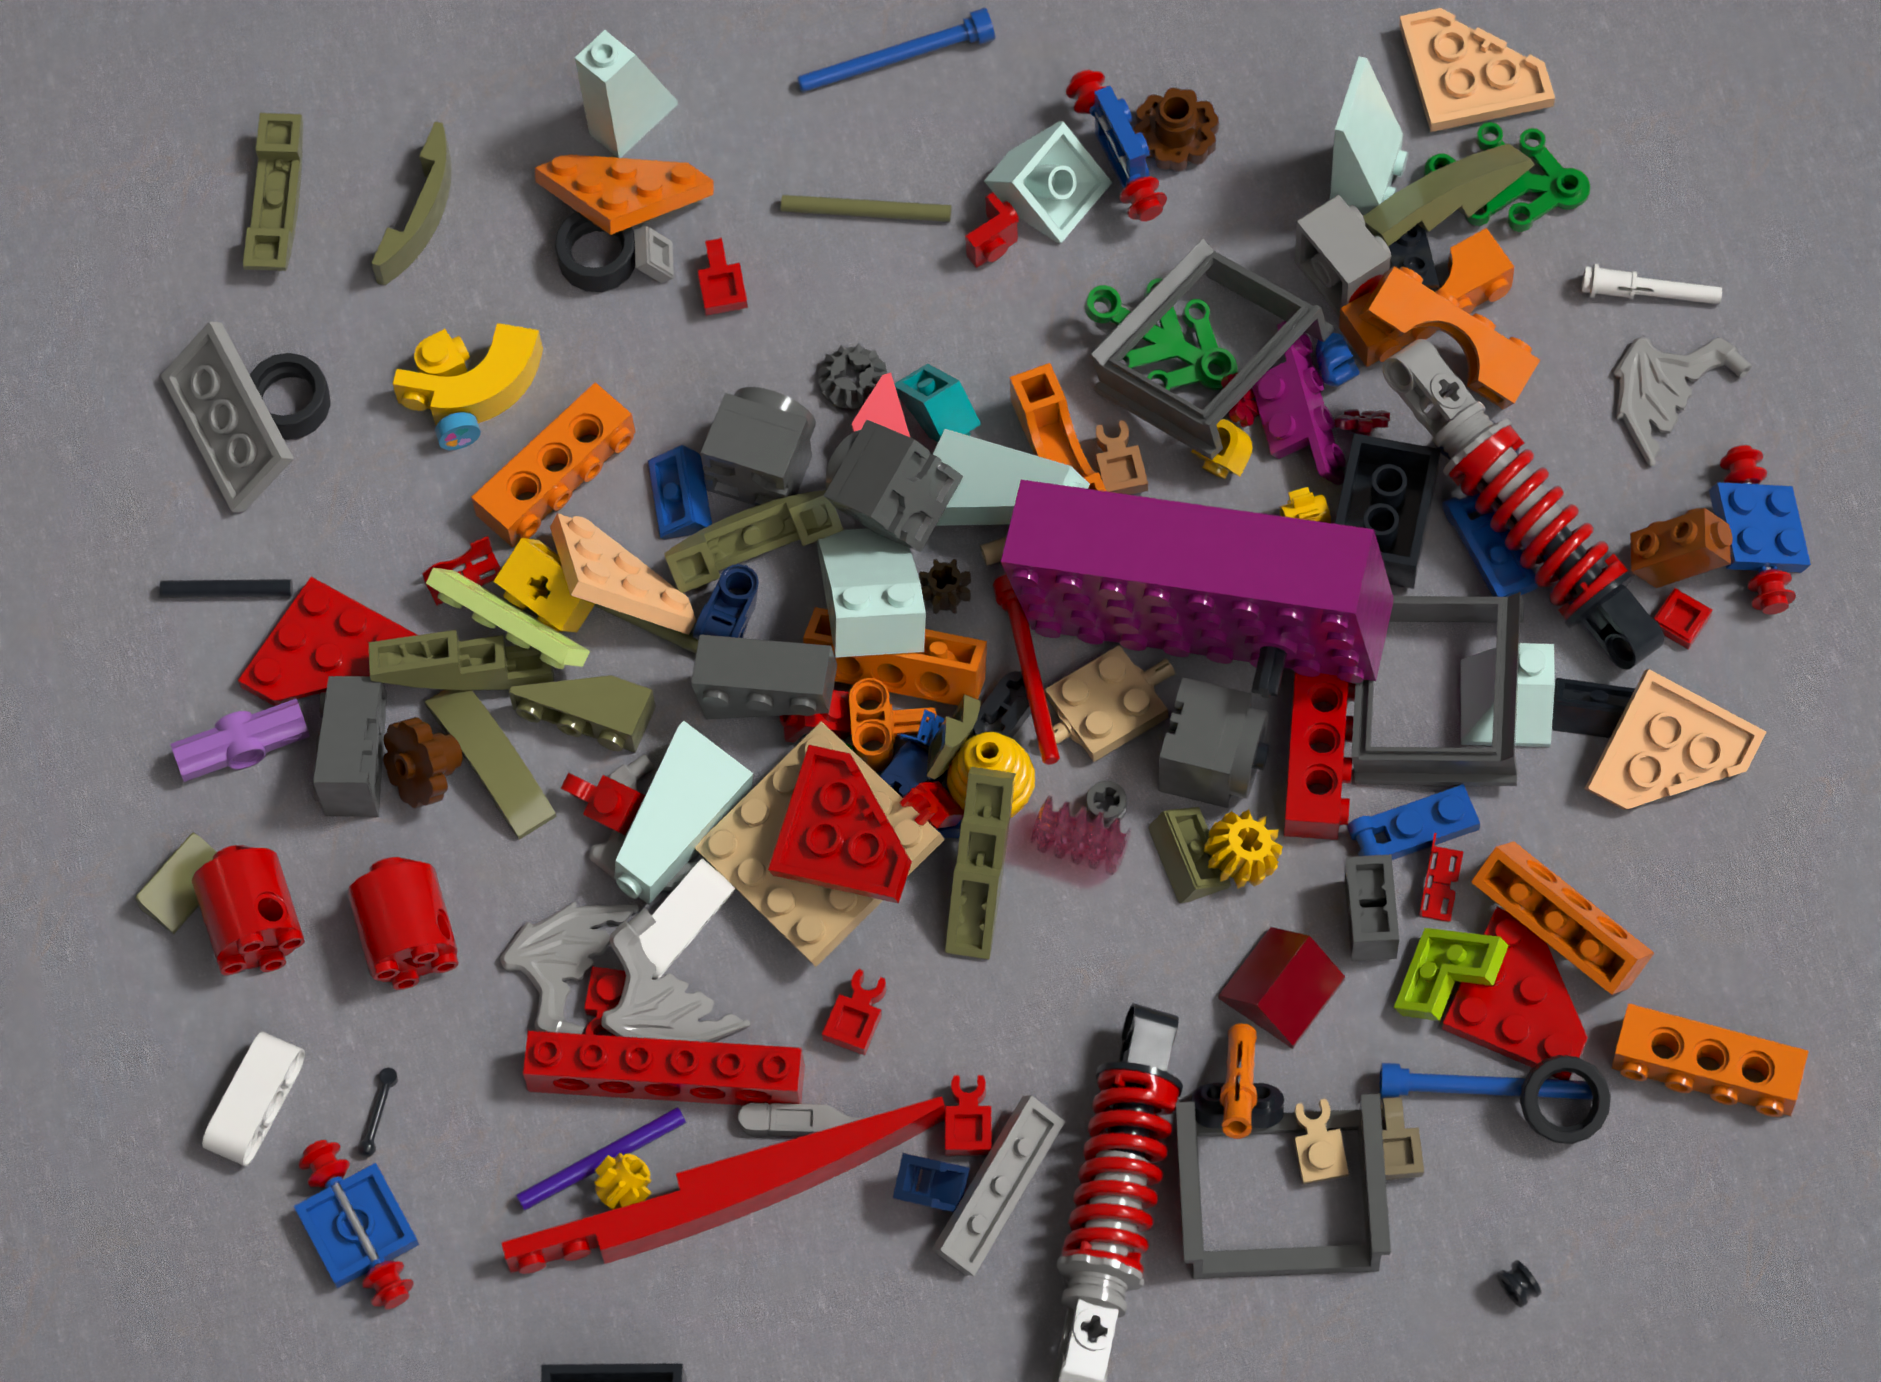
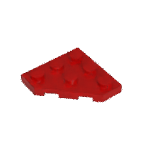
[238,576,417,706]
[768,745,912,904]
[1442,906,1588,1080]

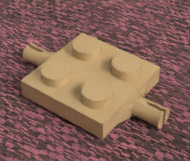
[1045,645,1175,762]

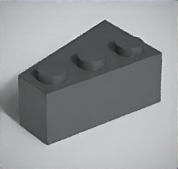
[691,635,838,720]
[313,676,387,817]

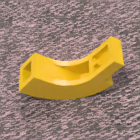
[392,323,543,426]

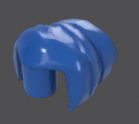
[1315,333,1360,387]

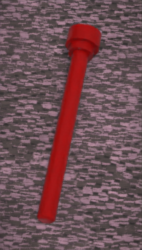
[993,574,1060,765]

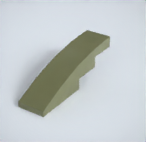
[1363,144,1534,247]
[369,630,554,690]
[945,767,1016,960]

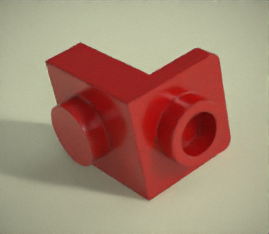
[965,192,1019,268]
[779,690,852,743]

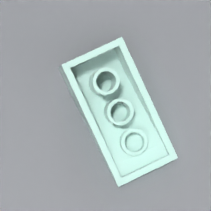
[1330,56,1408,216]
[817,528,926,658]

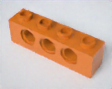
[471,382,636,548]
[803,607,987,706]
[1471,841,1654,995]
[1611,1003,1809,1117]

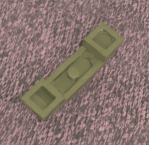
[243,113,303,271]
[371,121,452,286]
[664,490,843,593]
[425,689,557,840]

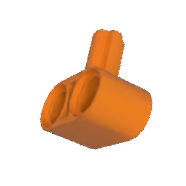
[849,678,937,772]

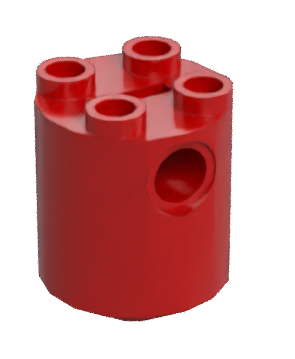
[191,845,305,975]
[347,857,459,990]

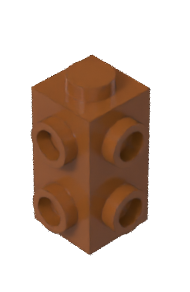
[1630,508,1733,588]

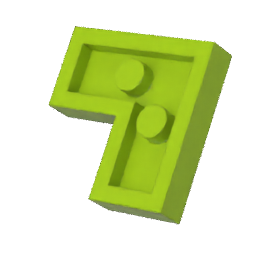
[1394,928,1509,1021]

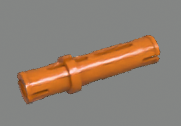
[1220,1023,1257,1139]

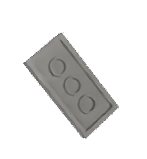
[161,321,294,512]

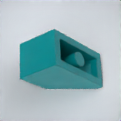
[894,363,981,442]

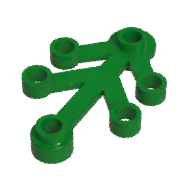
[1424,122,1590,232]
[1084,278,1238,390]

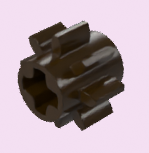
[919,559,971,614]

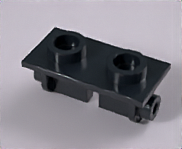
[1389,224,1439,288]

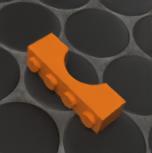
[1339,228,1515,367]
[1358,266,1540,409]
[1009,363,1107,491]

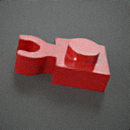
[899,781,964,828]
[584,966,626,1036]
[822,969,886,1055]
[945,1075,992,1156]

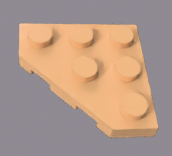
[1399,8,1555,132]
[550,513,696,635]
[1584,669,1766,810]

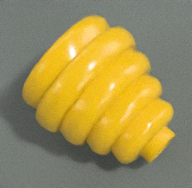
[947,732,1035,818]

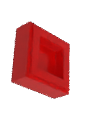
[1654,588,1713,650]

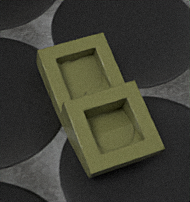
[927,695,981,779]

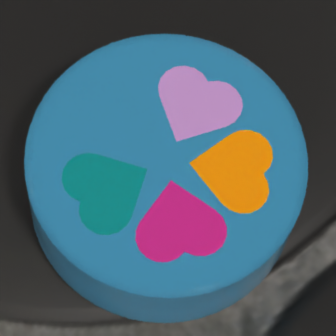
[435,412,481,450]

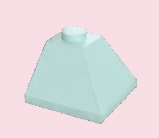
[984,121,1112,243]
[1460,643,1555,747]

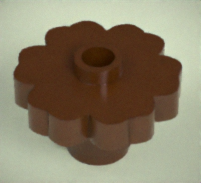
[1133,87,1219,171]
[383,717,463,809]

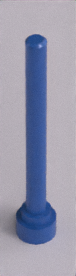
[797,7,996,92]
[1379,1063,1593,1099]

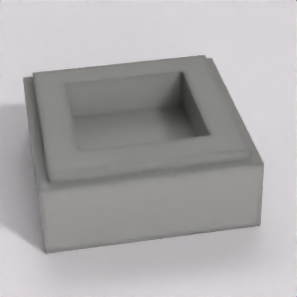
[634,226,674,283]

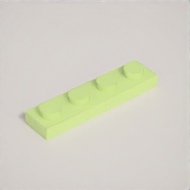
[426,568,590,669]

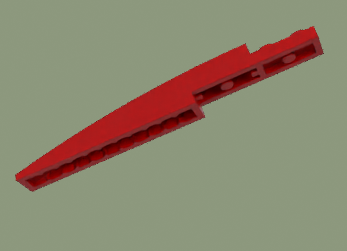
[501,1096,945,1274]

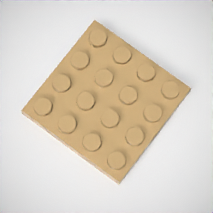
[695,721,945,967]

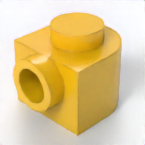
[414,329,470,377]
[1191,419,1252,479]

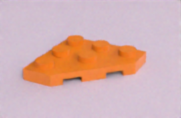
[535,154,714,235]

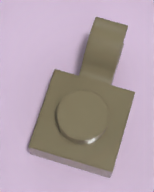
[1380,1097,1424,1180]

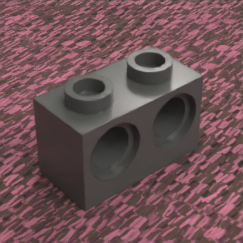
[1344,854,1399,961]

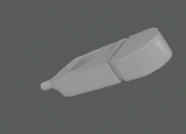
[738,1103,864,1137]

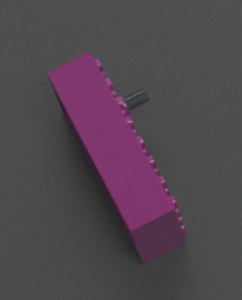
[1001,479,1394,698]

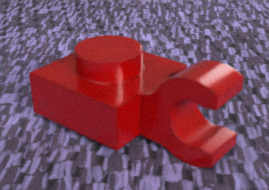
[698,238,748,316]
[560,772,645,835]

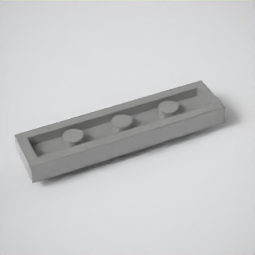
[932,1095,1065,1276]

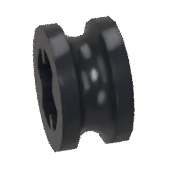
[1497,1260,1541,1308]

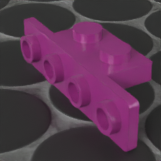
[1252,321,1346,486]

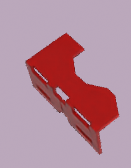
[422,536,501,606]
[1419,833,1464,922]

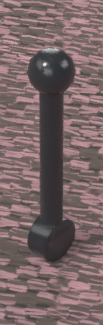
[358,1067,398,1157]

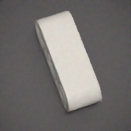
[639,859,736,979]
[202,1032,305,1166]

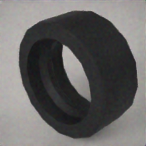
[555,211,636,292]
[250,353,331,440]
[1520,1055,1611,1144]

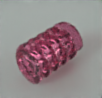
[1031,795,1131,876]

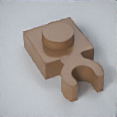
[1096,420,1148,495]

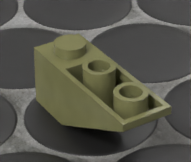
[509,675,656,753]

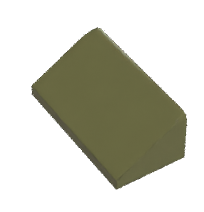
[1149,807,1231,903]
[135,832,217,934]

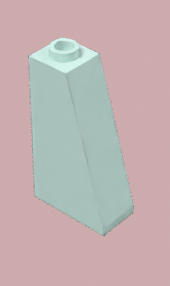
[575,30,678,158]
[933,429,1090,526]
[614,721,753,904]

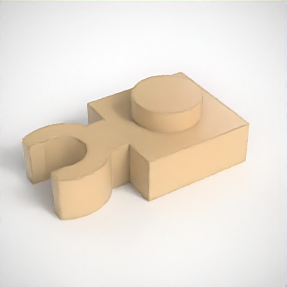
[1293,1099,1349,1185]

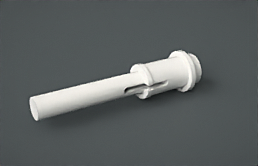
[1581,263,1722,304]

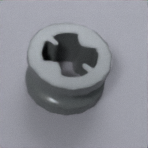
[1086,781,1127,826]

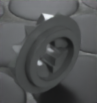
[819,343,887,409]

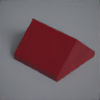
[1218,927,1345,1049]

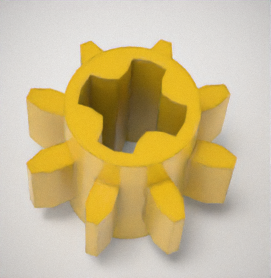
[1279,487,1331,523]
[594,1153,651,1209]

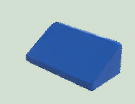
[647,445,712,539]

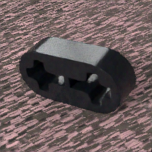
[973,671,1031,738]

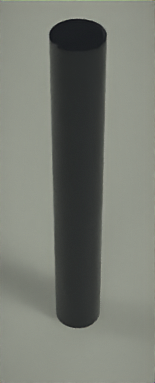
[160,579,293,598]

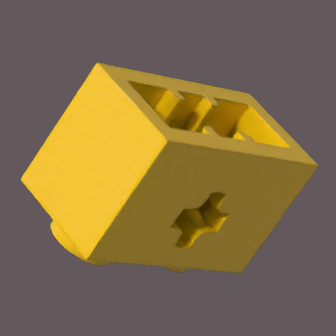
[493,538,595,632]

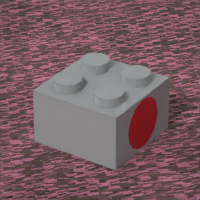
[1294,195,1391,317]

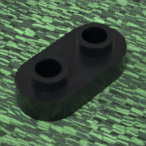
[1192,1083,1284,1128]

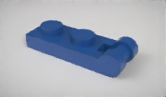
[1442,494,1538,597]
[1346,784,1481,860]

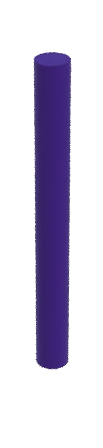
[516,1107,686,1211]

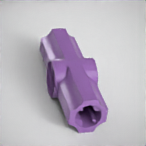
[170,698,310,782]

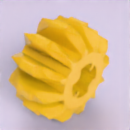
[1204,809,1283,889]

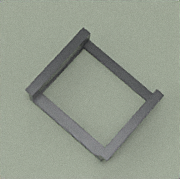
[1091,238,1334,460]
[1351,592,1524,786]
[1176,1094,1391,1279]

